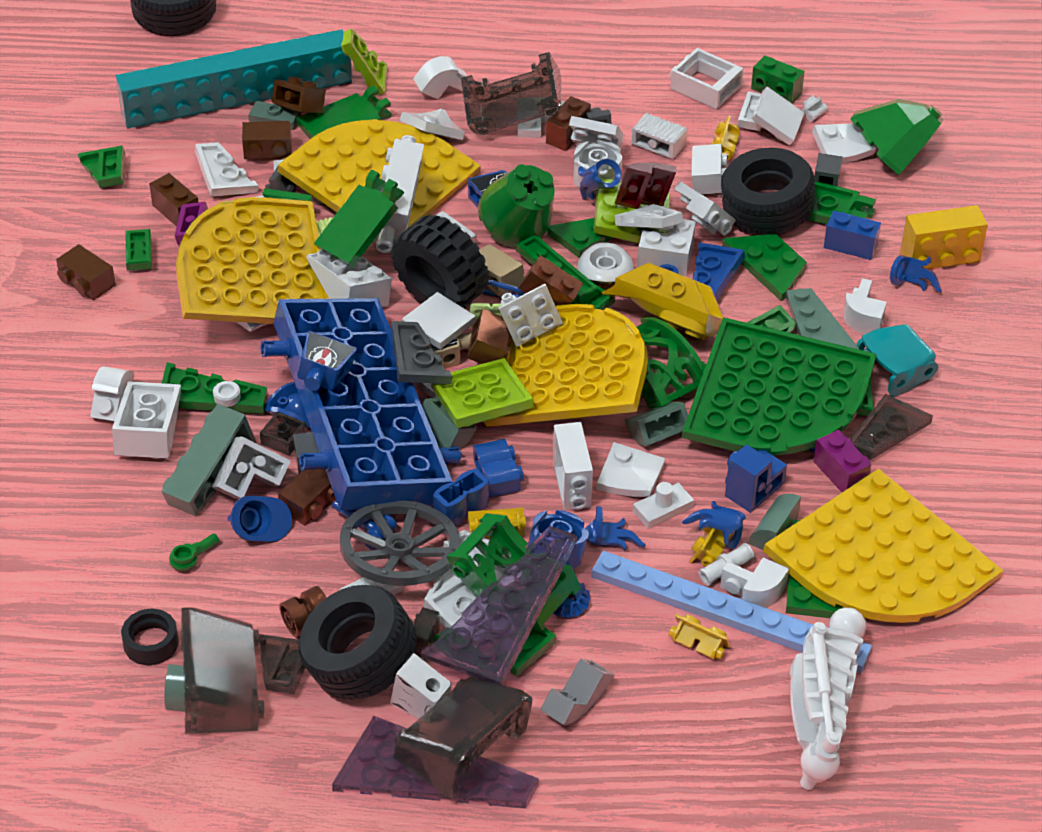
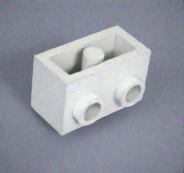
[692,144,728,194]

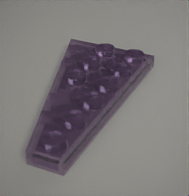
[421,526,577,687]
[332,716,539,809]

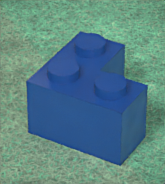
[725,444,787,513]

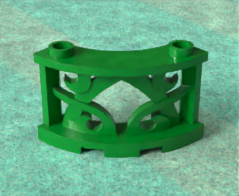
[636,317,706,408]
[447,513,581,632]

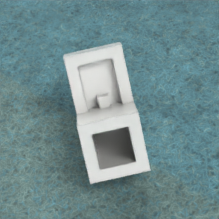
[413,56,471,99]
[843,278,887,334]
[90,366,134,421]
[720,558,789,608]

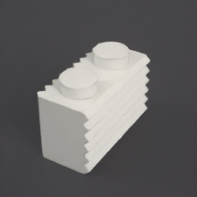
[631,112,687,160]

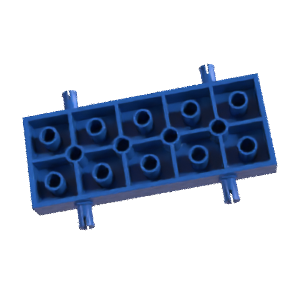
[260,298,461,510]

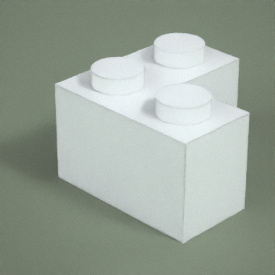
[637,219,696,276]
[212,436,291,499]

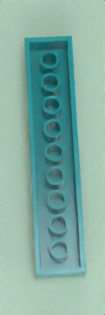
[115,29,352,129]

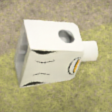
[390,654,461,724]

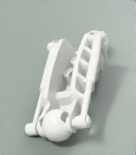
[789,608,866,790]

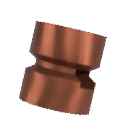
[279,586,327,637]

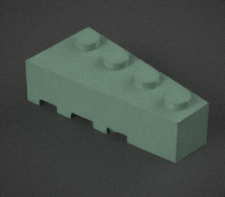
[161,404,256,516]

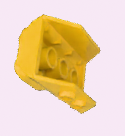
[602,263,723,340]

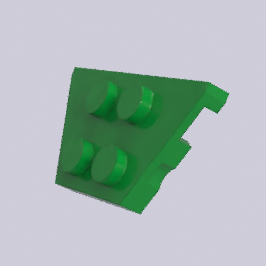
[722,234,807,301]

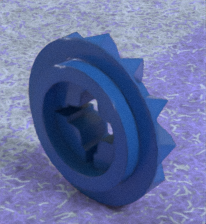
[548,583,590,618]

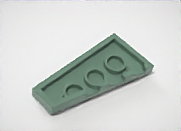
[786,288,859,349]

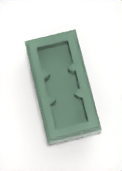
[248,101,301,129]

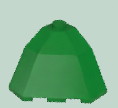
[850,99,943,175]

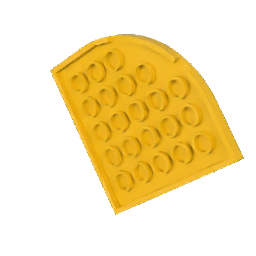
[277,119,481,229]
[176,197,329,324]
[483,304,648,427]
[763,469,1003,623]

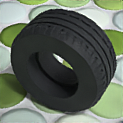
[130,0,216,36]
[721,147,815,235]
[299,585,417,700]

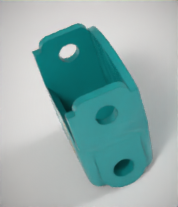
[857,324,938,398]

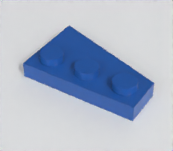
[692,242,745,301]

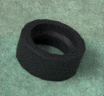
[121,608,179,666]

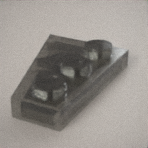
[850,394,933,460]

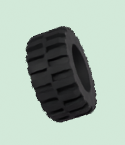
[391,215,489,309]

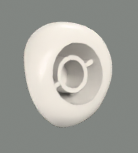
[577,243,634,285]

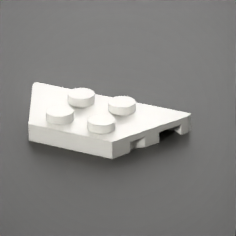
[423,568,523,642]

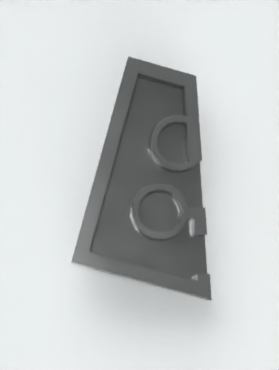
[391,321,453,384]

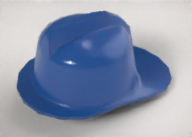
[227,496,292,542]

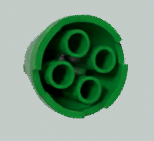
[478,164,555,248]

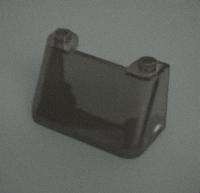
[461,52,562,135]
[181,607,264,734]
[393,677,533,799]

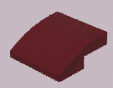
[615,163,676,209]

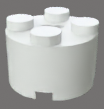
[573,140,622,195]

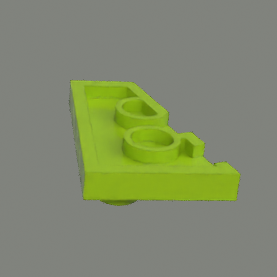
[341,28,388,96]

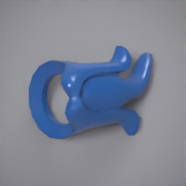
[578,158,622,200]
[890,255,942,292]
[682,501,746,549]
[585,506,646,550]

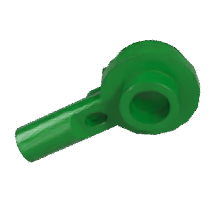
[169,533,220,571]

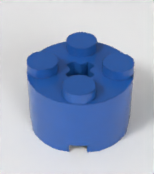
[527,510,589,570]

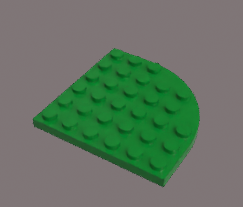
[682,317,877,455]

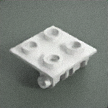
[498,284,563,347]

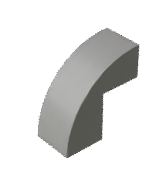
[540,659,615,725]

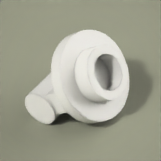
[801,95,828,122]

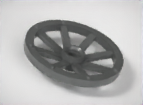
[340,500,460,586]

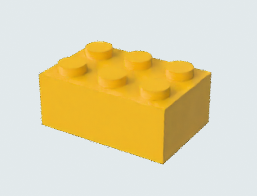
[900,205,988,269]

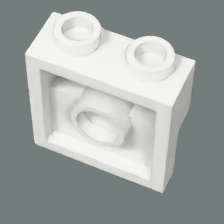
[569,116,625,152]
[675,181,736,236]

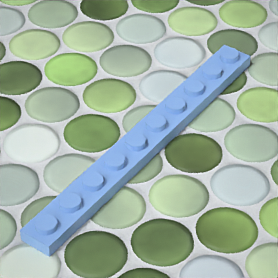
[592,551,872,673]

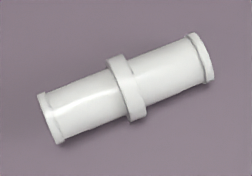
[698,543,755,586]

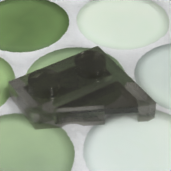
[258,634,306,694]

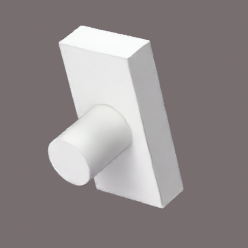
[633,482,694,529]

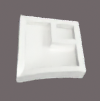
[400,109,465,140]
[812,124,876,164]
[596,442,665,497]

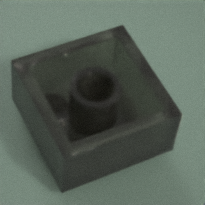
[260,411,307,456]
[414,607,440,662]

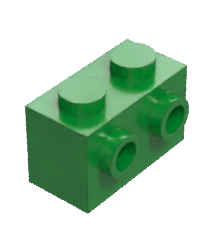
[751,55,805,104]

